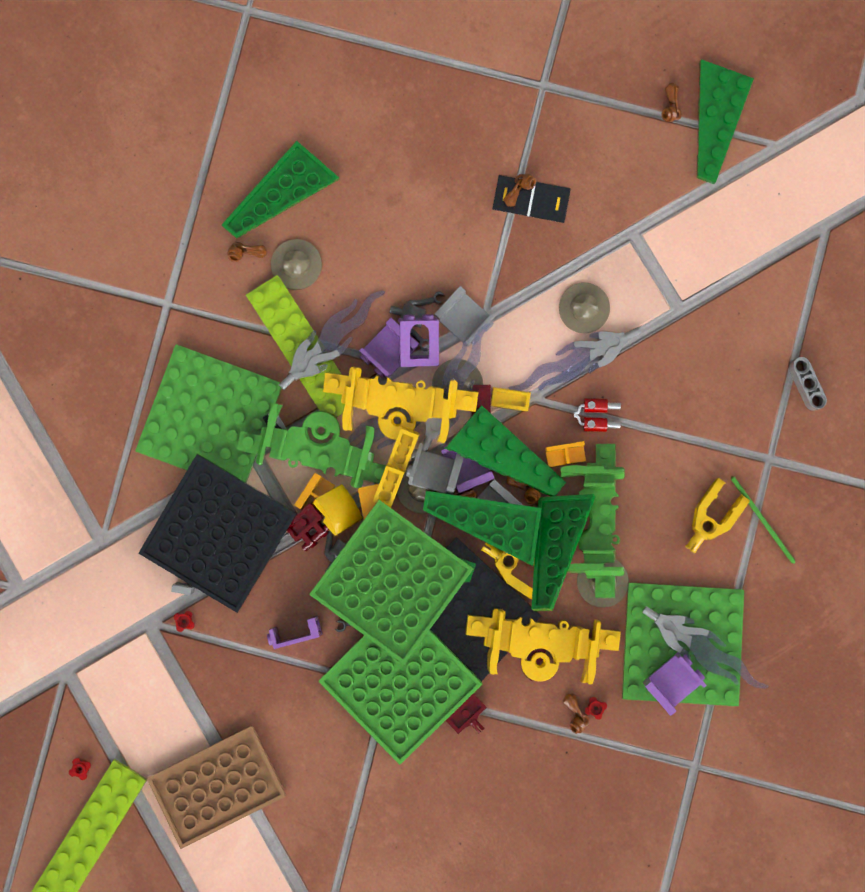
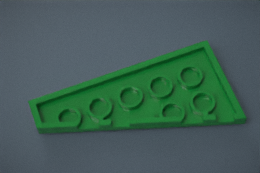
[697,59,754,184]
[222,141,340,239]
[445,405,566,497]
[423,491,542,566]
[531,494,596,611]

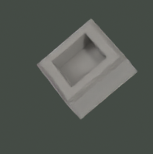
[171,582,195,595]

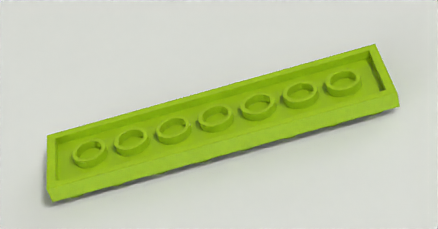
[246,275,345,418]
[31,759,147,892]

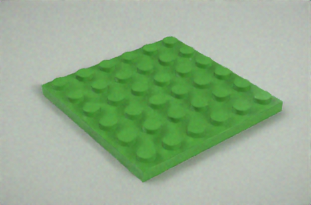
[135,344,282,483]
[309,500,474,665]
[622,583,744,706]
[318,630,483,765]

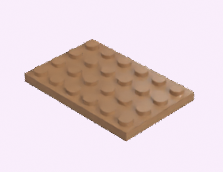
[147,725,286,849]

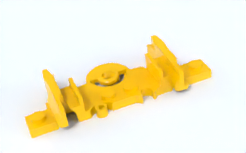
[323,367,479,443]
[465,609,621,684]

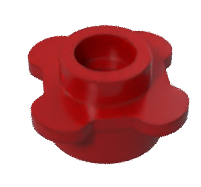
[174,611,195,632]
[584,697,607,720]
[69,758,91,780]

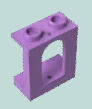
[398,314,439,367]

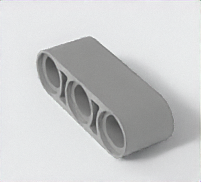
[789,357,827,411]

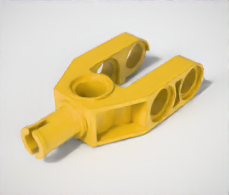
[685,478,750,553]
[481,542,535,600]

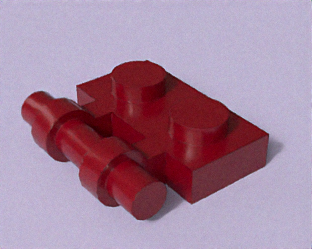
[287,502,329,551]

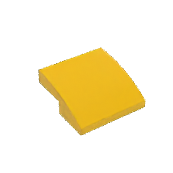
[313,484,362,536]

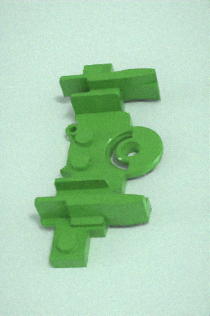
[237,404,386,488]
[561,444,625,598]

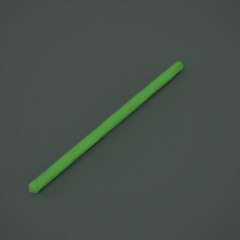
[731,476,795,564]

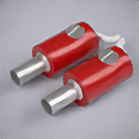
[574,398,621,432]

